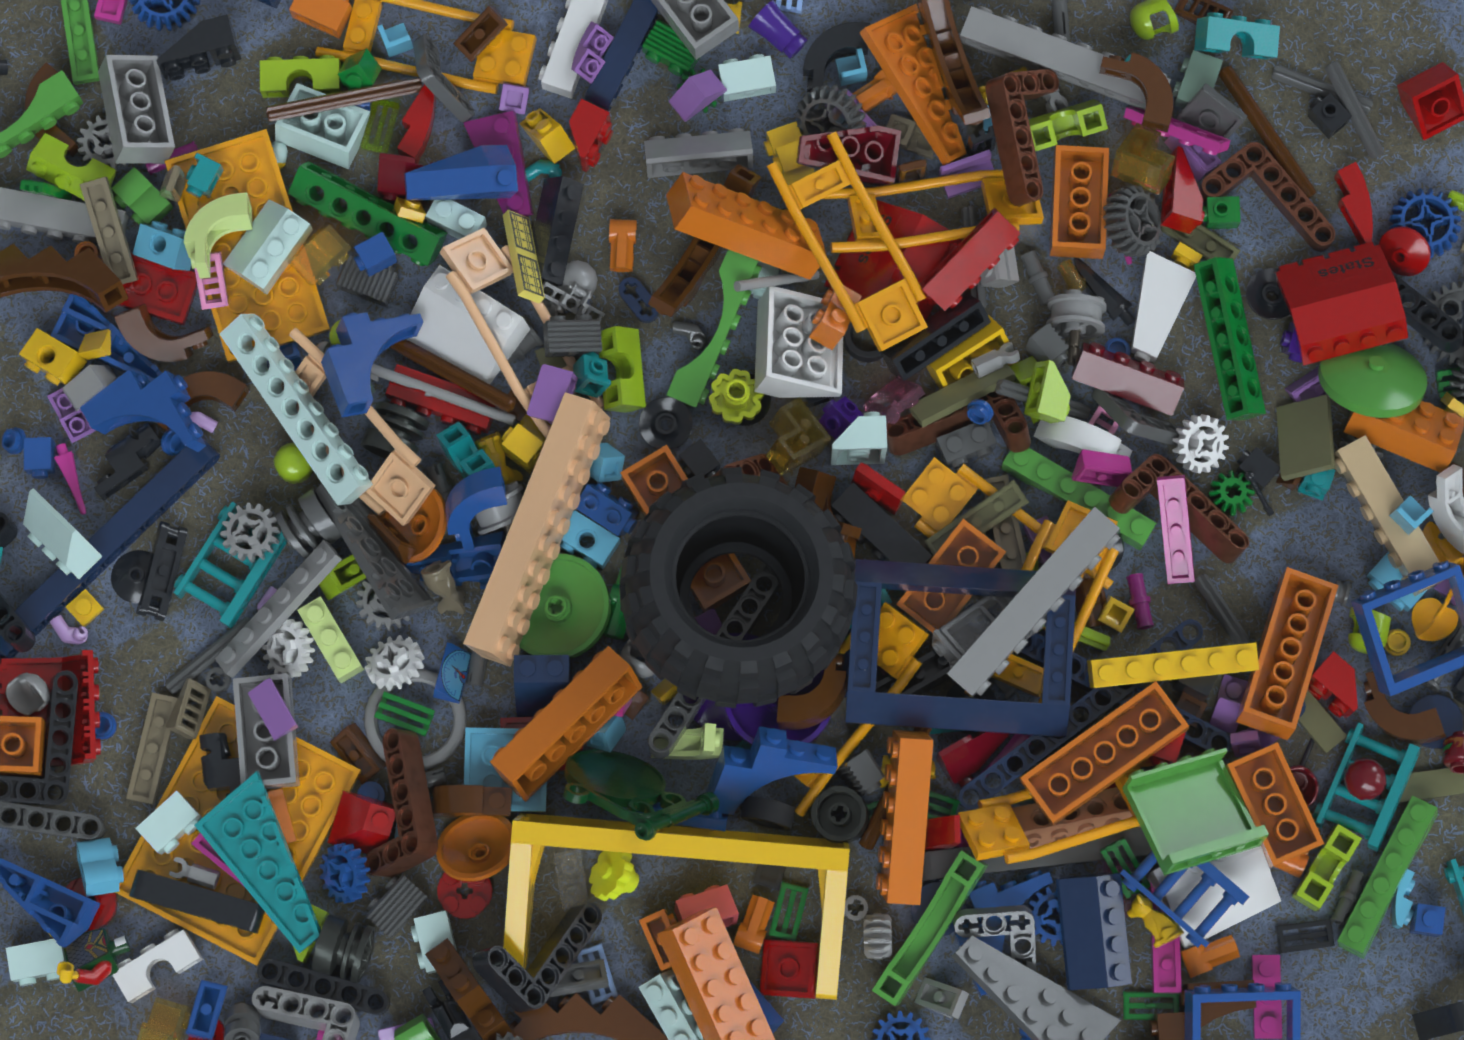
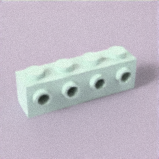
[639,969,704,1040]

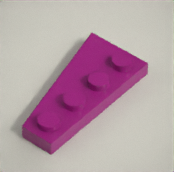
[464,111,534,217]

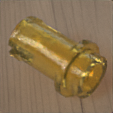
[1056,259,1087,291]

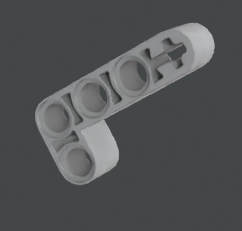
[252,986,360,1040]

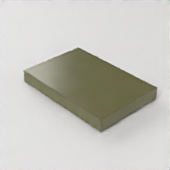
[1276,394,1335,481]

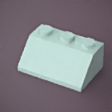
[275,83,370,169]
[223,199,313,295]
[831,412,887,465]
[23,488,102,579]

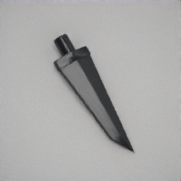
[1074,258,1136,326]

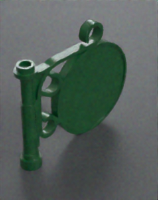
[563,749,719,841]

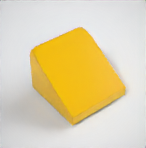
[78,329,111,360]
[1097,595,1135,633]
[651,679,678,705]

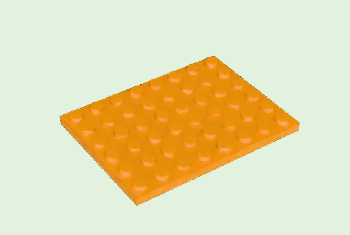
[115,696,362,966]

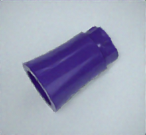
[748,0,808,59]

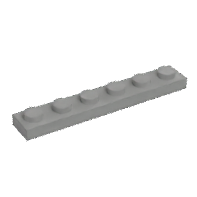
[215,540,342,678]

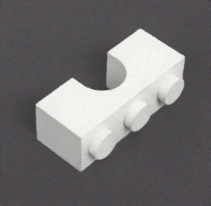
[113,929,204,1003]

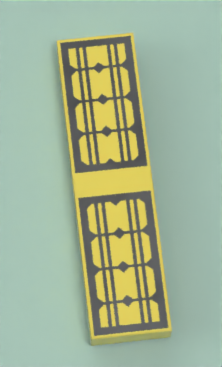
[503,210,545,303]

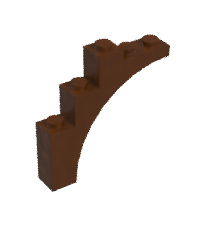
[917,0,991,125]
[648,164,761,317]
[0,243,129,312]
[425,938,516,1040]
[1149,980,1256,1040]
[510,993,668,1040]

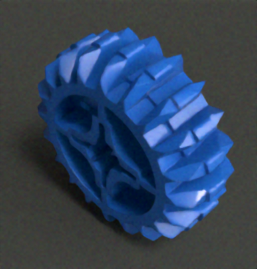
[129,0,200,31]
[1389,188,1461,259]

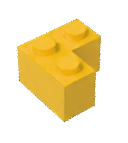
[763,121,814,185]
[501,414,551,473]

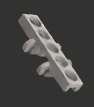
[542,281,605,320]

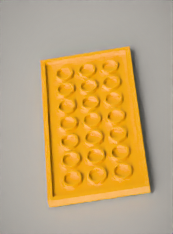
[165,129,331,363]

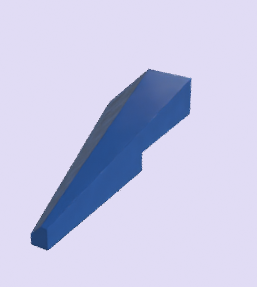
[50,294,162,382]
[404,531,506,589]
[0,858,101,948]

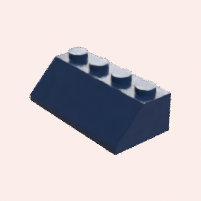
[1056,872,1132,990]

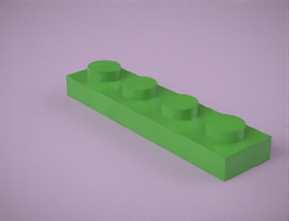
[61,0,100,85]

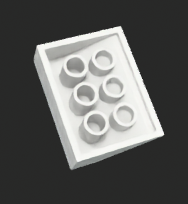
[407,265,530,384]
[754,286,843,398]
[1146,845,1281,949]

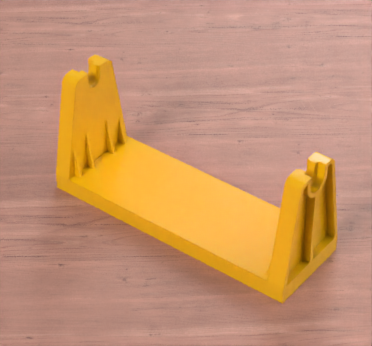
[503,813,850,1000]

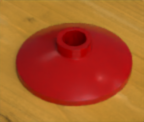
[1379,227,1431,276]

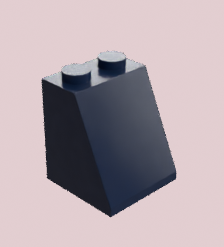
[514,655,572,717]

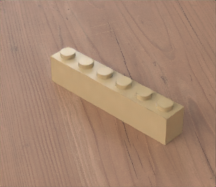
[1334,435,1444,596]

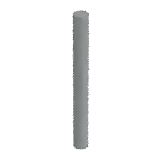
[734,270,820,292]

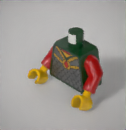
[49,928,131,992]

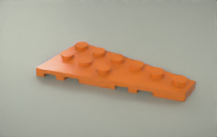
[859,3,967,166]

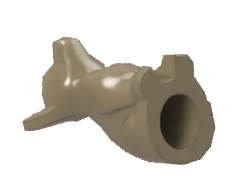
[420,560,466,614]

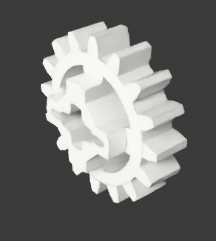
[1172,414,1229,473]
[262,619,315,678]
[365,635,425,691]

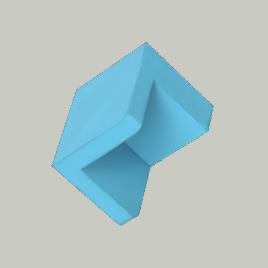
[377,23,413,58]
[835,48,868,86]
[590,443,625,483]
[1389,495,1434,535]
[586,716,626,752]

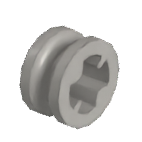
[844,895,868,921]

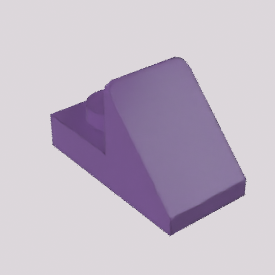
[1209,674,1248,734]

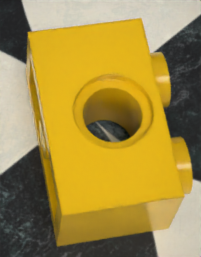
[19,328,87,386]

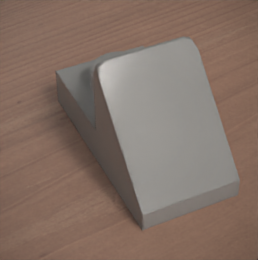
[914,977,969,1019]

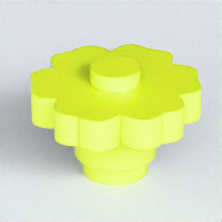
[709,369,764,425]
[589,851,639,901]

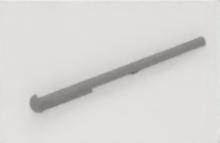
[317,341,516,426]

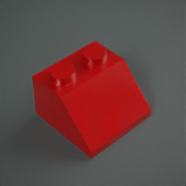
[1397,62,1464,141]

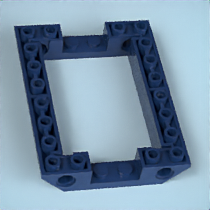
[845,559,1076,737]

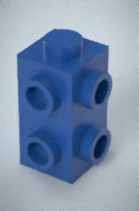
[577,482,639,536]

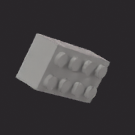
[651,0,739,60]
[98,55,175,164]
[233,673,300,789]

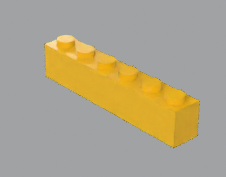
[1087,642,1259,688]

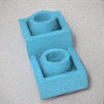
[1391,869,1415,929]

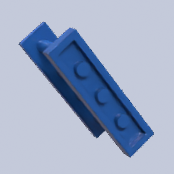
[1120,851,1250,948]

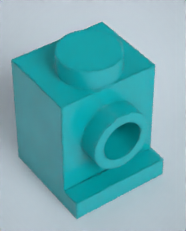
[186,153,224,198]
[573,352,611,398]
[1297,469,1336,501]

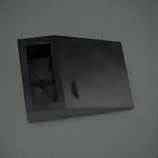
[156,14,241,81]

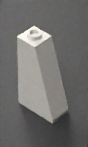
[1131,251,1196,363]

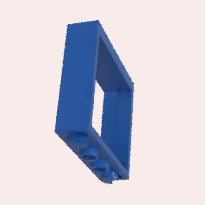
[1351,560,1464,696]
[1185,982,1301,1040]

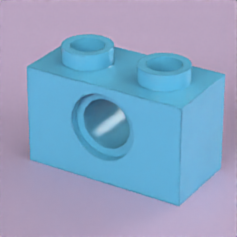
[133,221,191,271]
[560,510,620,569]

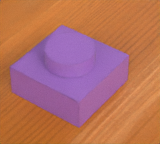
[498,83,529,115]
[1230,730,1262,757]

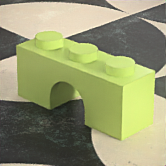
[297,596,364,683]

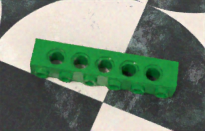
[288,161,448,266]
[1194,257,1266,420]

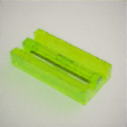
[361,100,400,154]

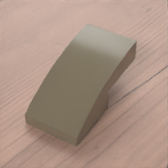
[886,114,935,160]

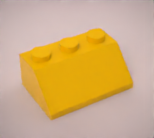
[926,315,1018,389]

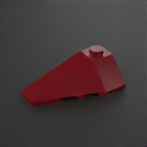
[796,125,901,186]
[377,153,433,204]
[936,702,1032,788]

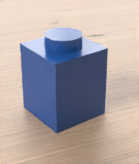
[353,232,397,277]
[24,437,55,479]
[1409,903,1446,937]

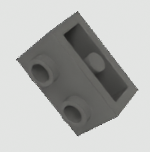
[935,422,997,469]

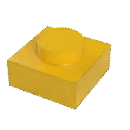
[394,197,426,223]
[1171,242,1203,272]
[1440,392,1464,418]
[66,589,105,627]

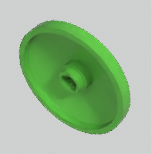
[1318,343,1427,418]
[519,553,611,659]

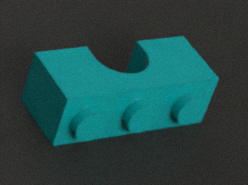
[1194,12,1280,60]
[436,421,495,478]

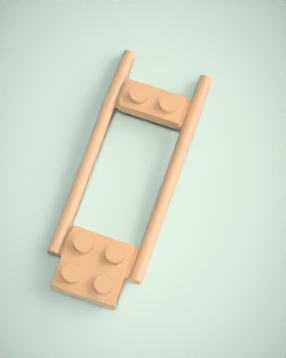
[439,228,604,438]
[283,328,436,526]

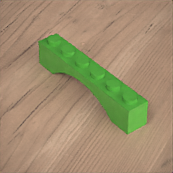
[0,70,84,158]
[667,250,762,408]
[1001,448,1157,551]
[1337,795,1438,959]
[872,850,988,1006]

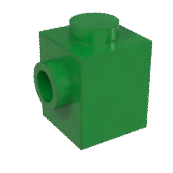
[338,48,382,90]
[1202,196,1241,229]

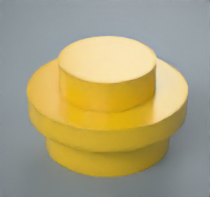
[1384,629,1411,656]

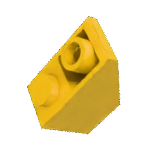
[519,108,575,164]

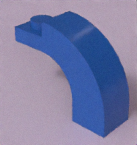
[445,466,507,551]

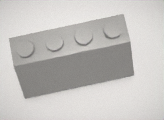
[644,128,753,178]

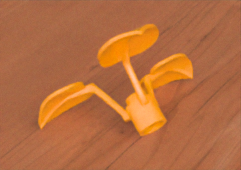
[1411,521,1464,641]

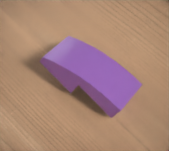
[571,22,614,84]
[47,388,96,443]

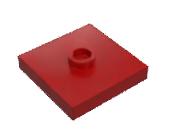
[851,462,905,515]
[759,939,819,999]

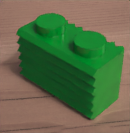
[642,20,700,77]

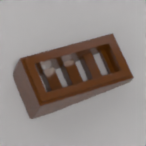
[1174,0,1233,25]
[896,159,927,183]

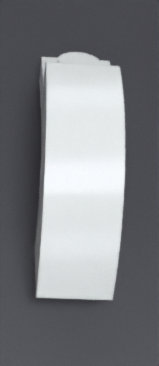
[1034,416,1132,458]
[1428,464,1464,554]

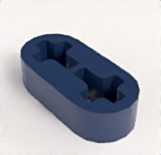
[619,277,659,323]

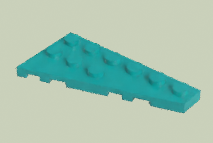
[194,771,321,953]

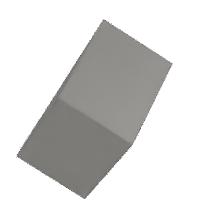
[62,365,117,411]

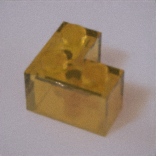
[1111,123,1175,195]
[287,225,351,285]
[766,397,832,476]
[137,997,191,1040]

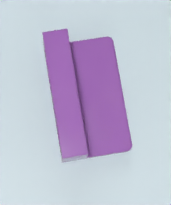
[939,150,994,199]
[527,364,578,425]

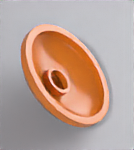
[381,488,447,563]
[436,815,512,881]

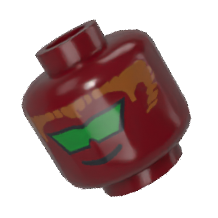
[1443,731,1464,774]

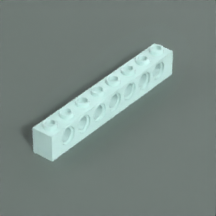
[220,314,373,506]

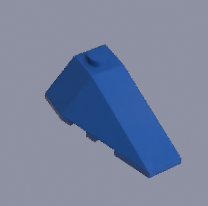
[404,145,518,200]

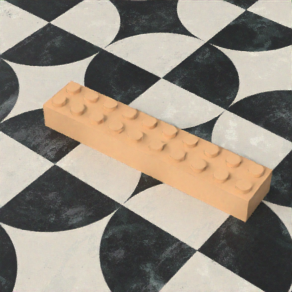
[463,392,611,667]

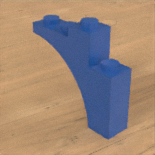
[321,312,424,418]
[80,369,206,452]
[706,726,838,815]
[954,870,1053,997]

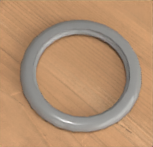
[364,669,467,769]

